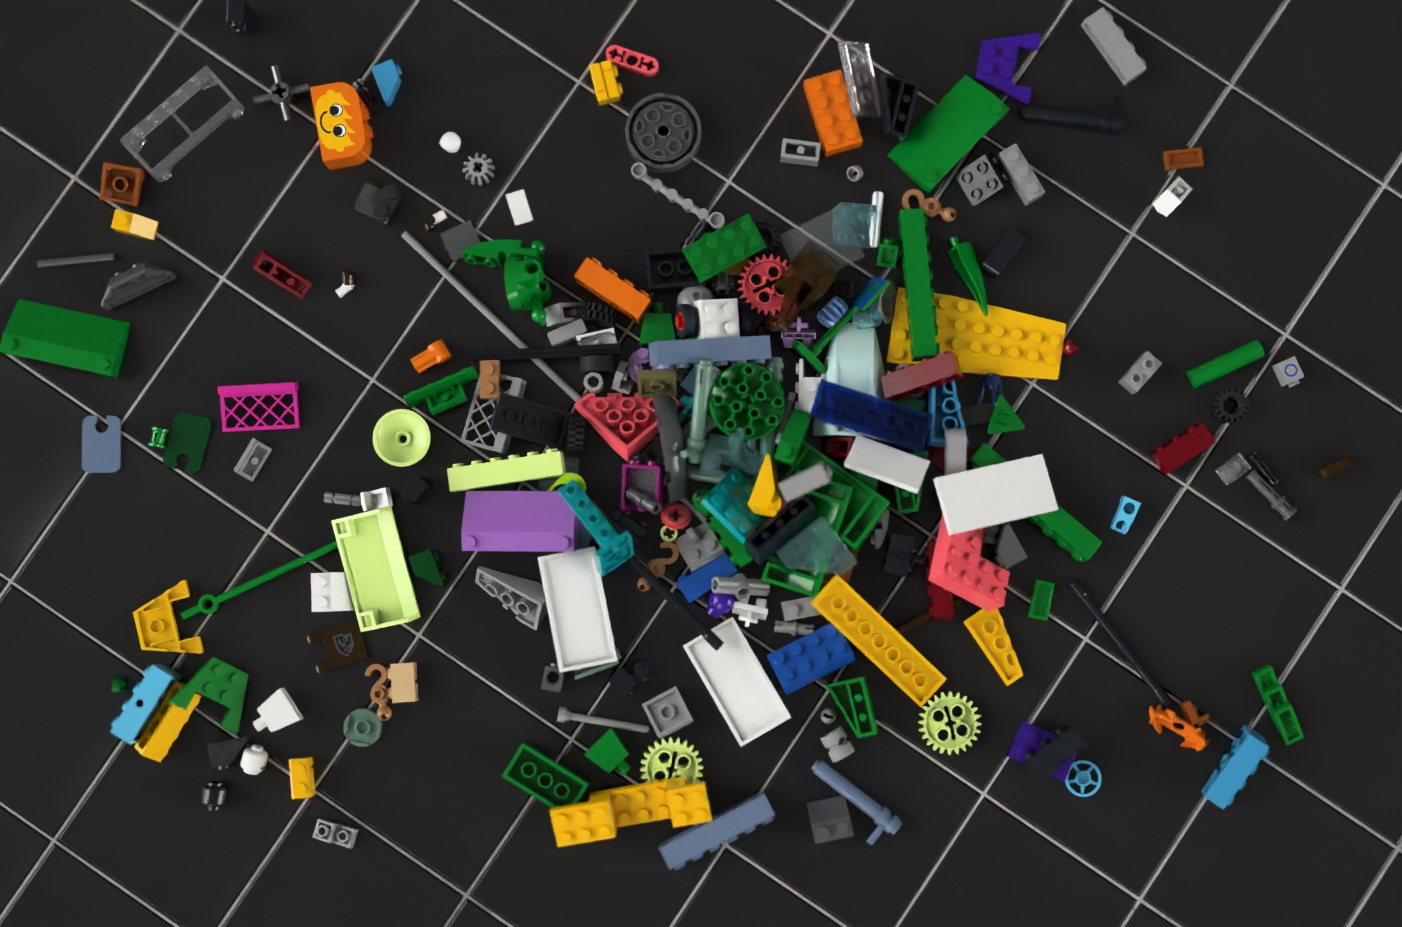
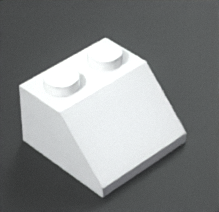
[311,572,355,612]

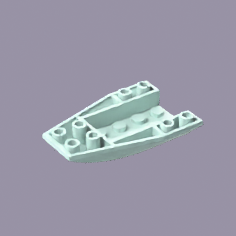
[813,323,891,439]

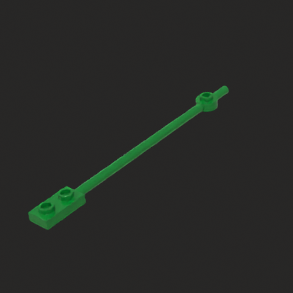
[181,525,397,620]

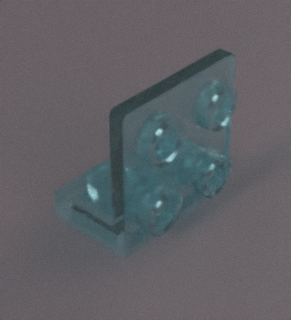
[832,202,877,249]

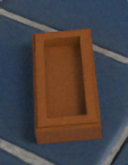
[1163,147,1204,171]

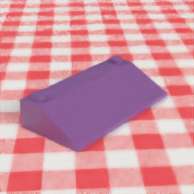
[461,491,580,552]

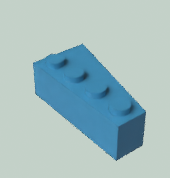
[927,381,969,447]
[1202,724,1269,810]

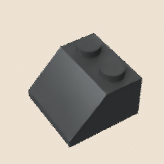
[992,523,1028,569]
[806,795,854,844]

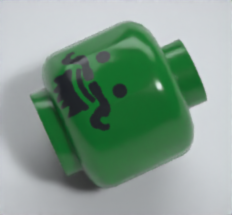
[692,487,712,516]

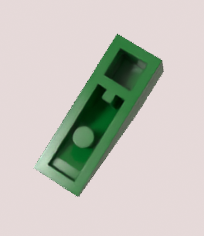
[774,409,812,469]

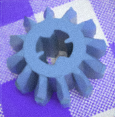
[817,296,848,328]

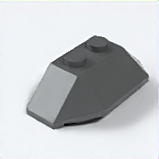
[101,262,177,310]

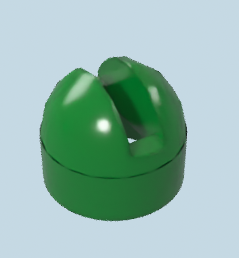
[112,677,126,693]

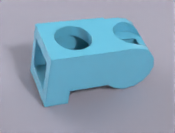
[1110,495,1141,535]

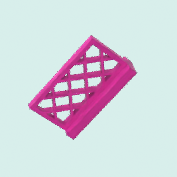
[218,382,300,432]

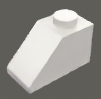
[1153,177,1192,217]

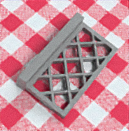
[460,374,527,455]

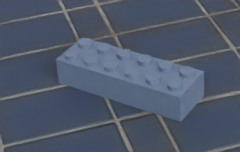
[649,335,771,370]
[659,791,775,870]

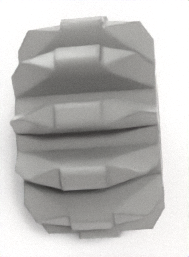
[462,153,495,186]

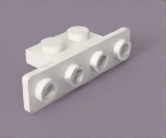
[795,358,823,416]

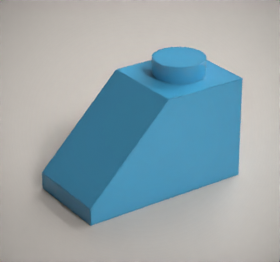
[371,59,402,107]

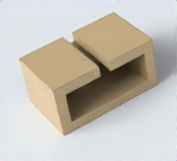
[387,662,418,703]

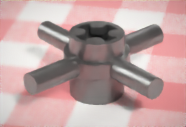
[253,65,310,122]

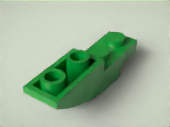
[461,239,542,267]

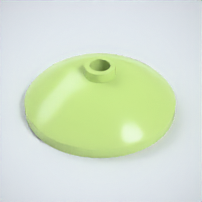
[373,409,431,467]

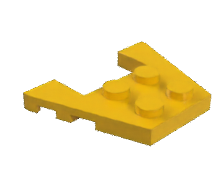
[133,580,204,654]

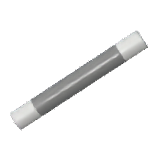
[775,392,796,445]

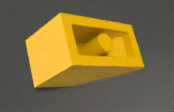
[111,209,159,240]

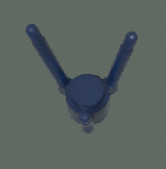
[975,373,1005,414]

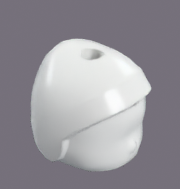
[439,132,461,153]

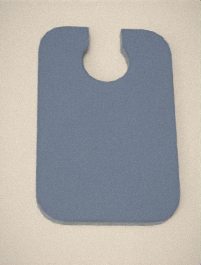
[82,416,122,473]

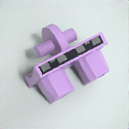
[781,317,816,348]

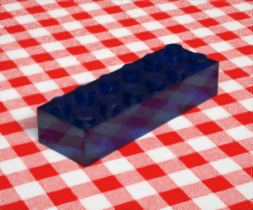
[808,379,933,454]

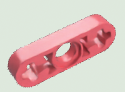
[606,45,659,76]

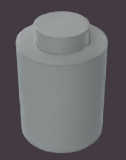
[584,372,604,394]

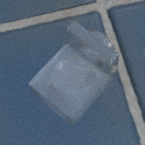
[1215,452,1251,485]

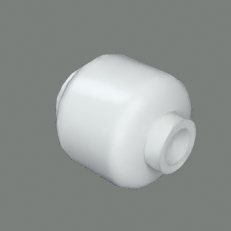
[240,744,268,775]

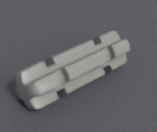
[324,492,361,506]

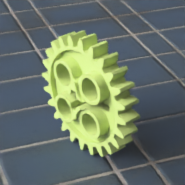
[918,691,982,755]
[640,736,703,784]

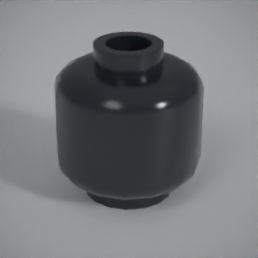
[201,781,228,810]

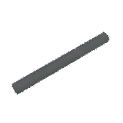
[37,253,115,268]

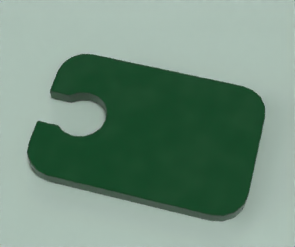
[163,412,212,474]

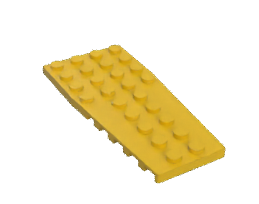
[886,287,1066,380]

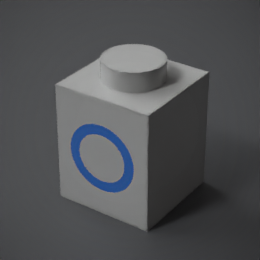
[1272,356,1304,388]

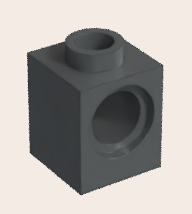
[541,662,565,692]

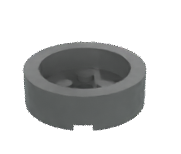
[625,93,701,173]

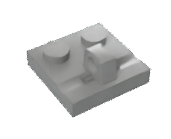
[674,522,725,572]
[642,686,694,739]

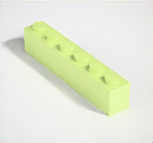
[447,449,566,492]

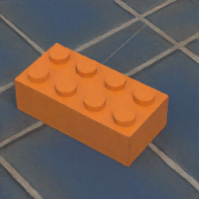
[803,69,863,157]
[574,257,652,324]

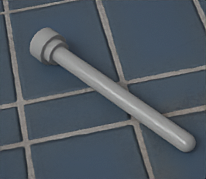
[557,706,650,733]

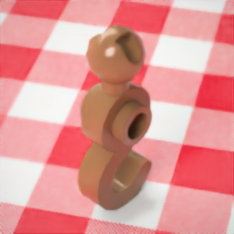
[902,189,956,222]
[637,542,679,592]
[365,664,392,721]

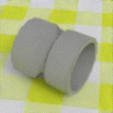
[820,726,855,763]

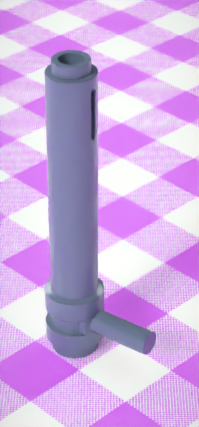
[811,759,902,845]

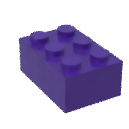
[1007,721,1077,782]

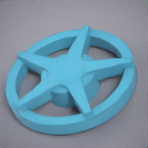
[1065,760,1102,797]

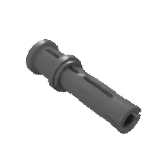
[1245,469,1298,521]

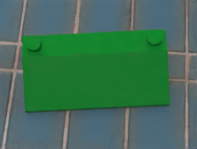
[887,75,1010,194]
[0,299,131,378]
[776,441,890,553]
[761,468,853,598]

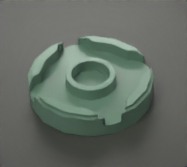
[343,708,383,747]

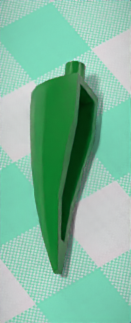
[948,236,988,316]

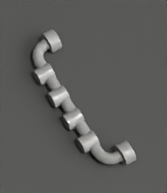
[631,162,725,229]

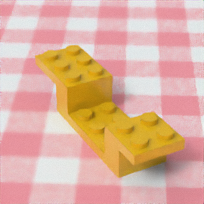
[550,776,712,847]

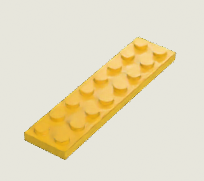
[810,574,947,707]

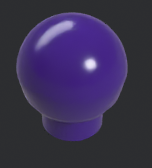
[706,592,735,619]

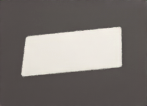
[506,189,533,226]

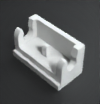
[576,328,617,357]

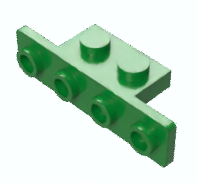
[403,366,479,415]

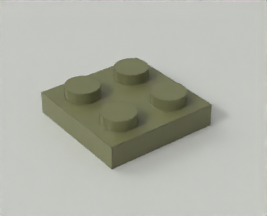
[637,369,677,398]

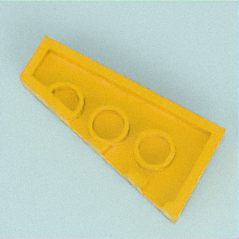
[963,609,1023,686]

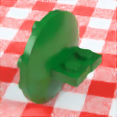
[709,363,785,441]

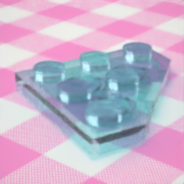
[775,516,858,575]

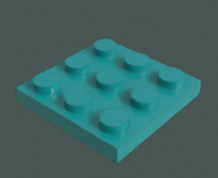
[701,466,767,543]

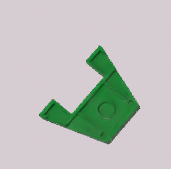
[168,657,249,735]

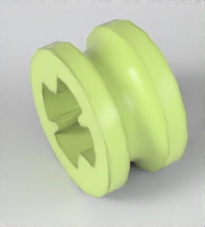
[660,525,678,542]

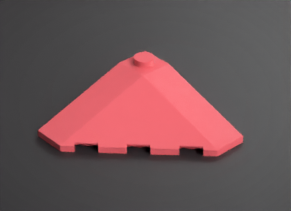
[574,393,682,462]

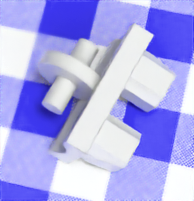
[732,597,769,627]

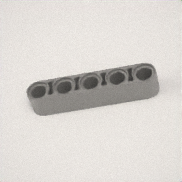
[944,428,967,476]

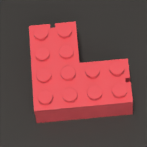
[929,512,1010,612]

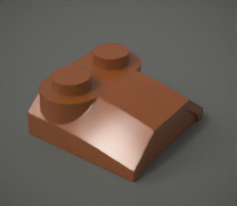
[99,162,145,207]

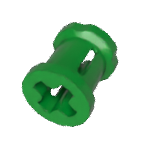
[148,427,169,449]

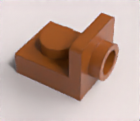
[1178,700,1210,727]

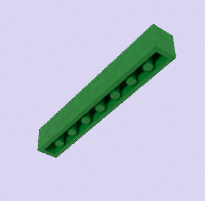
[898,208,940,362]
[966,443,1102,562]

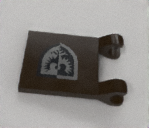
[307,621,369,673]

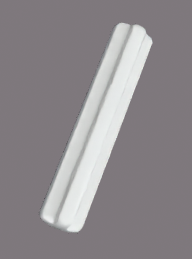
[869,191,884,248]

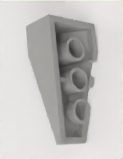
[475,566,548,631]

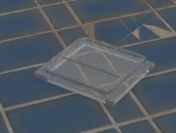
[779,206,865,270]

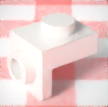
[360,487,393,511]

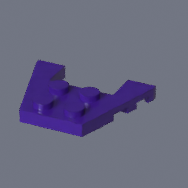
[975,33,1041,105]

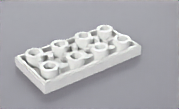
[844,435,930,494]

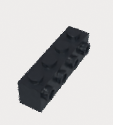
[744,495,816,565]

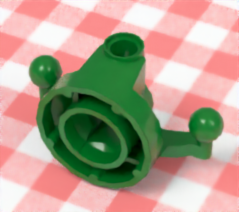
[504,240,553,326]

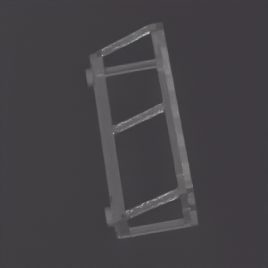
[119,65,245,182]

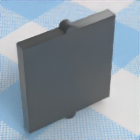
[440,220,481,262]

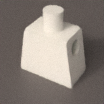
[253,688,304,732]

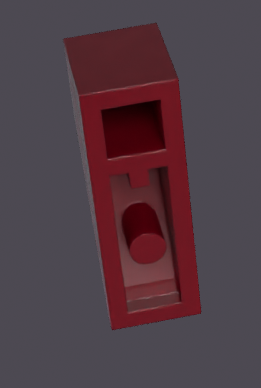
[252,248,312,299]

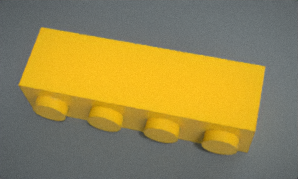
[135,680,202,763]

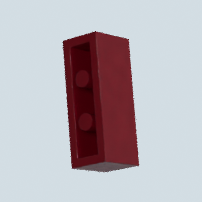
[1151,423,1216,475]

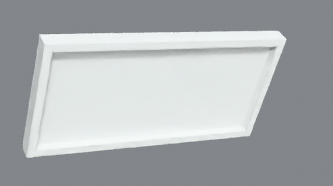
[933,454,1058,536]
[538,546,617,673]
[683,617,791,747]

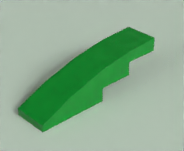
[1251,664,1304,746]

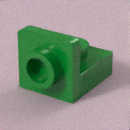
[876,237,899,268]

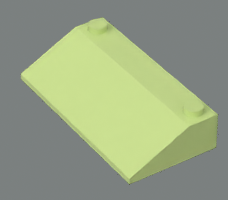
[331,505,421,632]

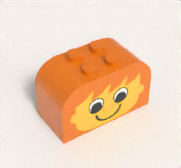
[310,82,373,170]

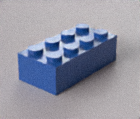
[766,623,855,695]

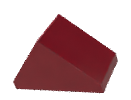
[821,437,854,459]

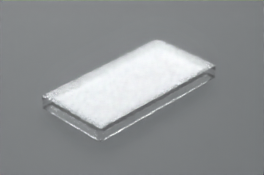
[838,41,881,118]

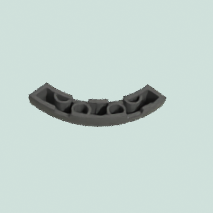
[653,394,689,502]

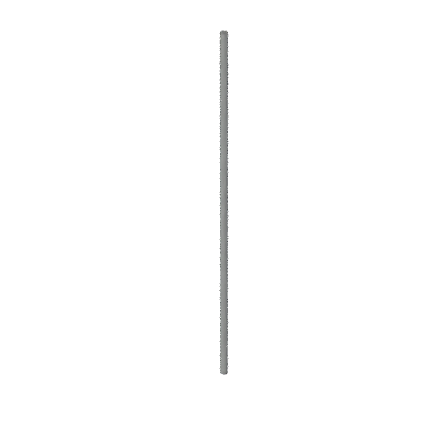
[401,231,708,523]

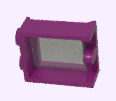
[621,460,665,513]

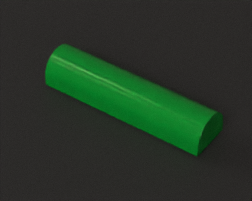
[1186,340,1265,389]

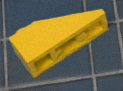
[748,454,781,517]

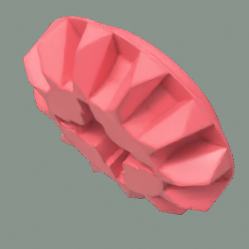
[660,502,691,531]

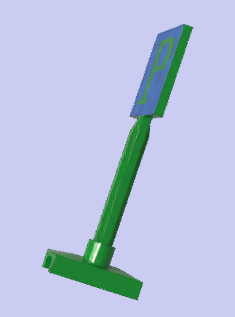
[791,276,891,374]

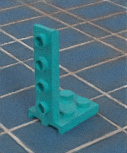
[558,479,634,576]

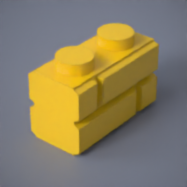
[589,60,623,106]
[289,756,315,799]

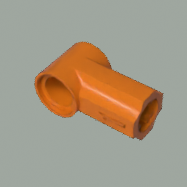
[410,339,451,374]

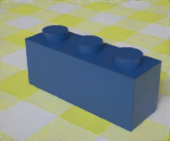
[677,553,737,603]

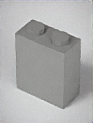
[778,461,833,502]

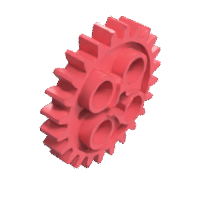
[737,254,787,316]

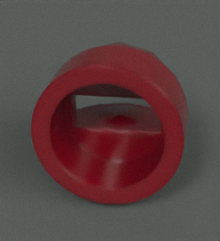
[1063,339,1079,356]

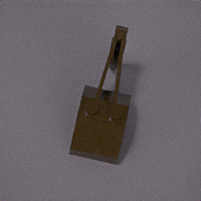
[755,240,840,336]

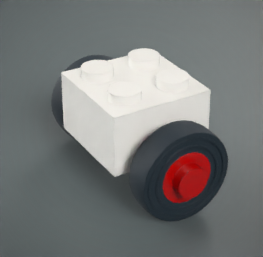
[675,298,752,339]

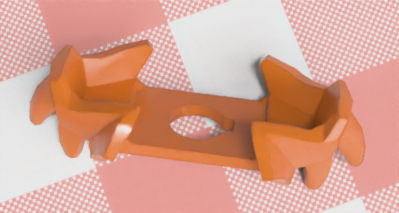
[1149,704,1210,751]

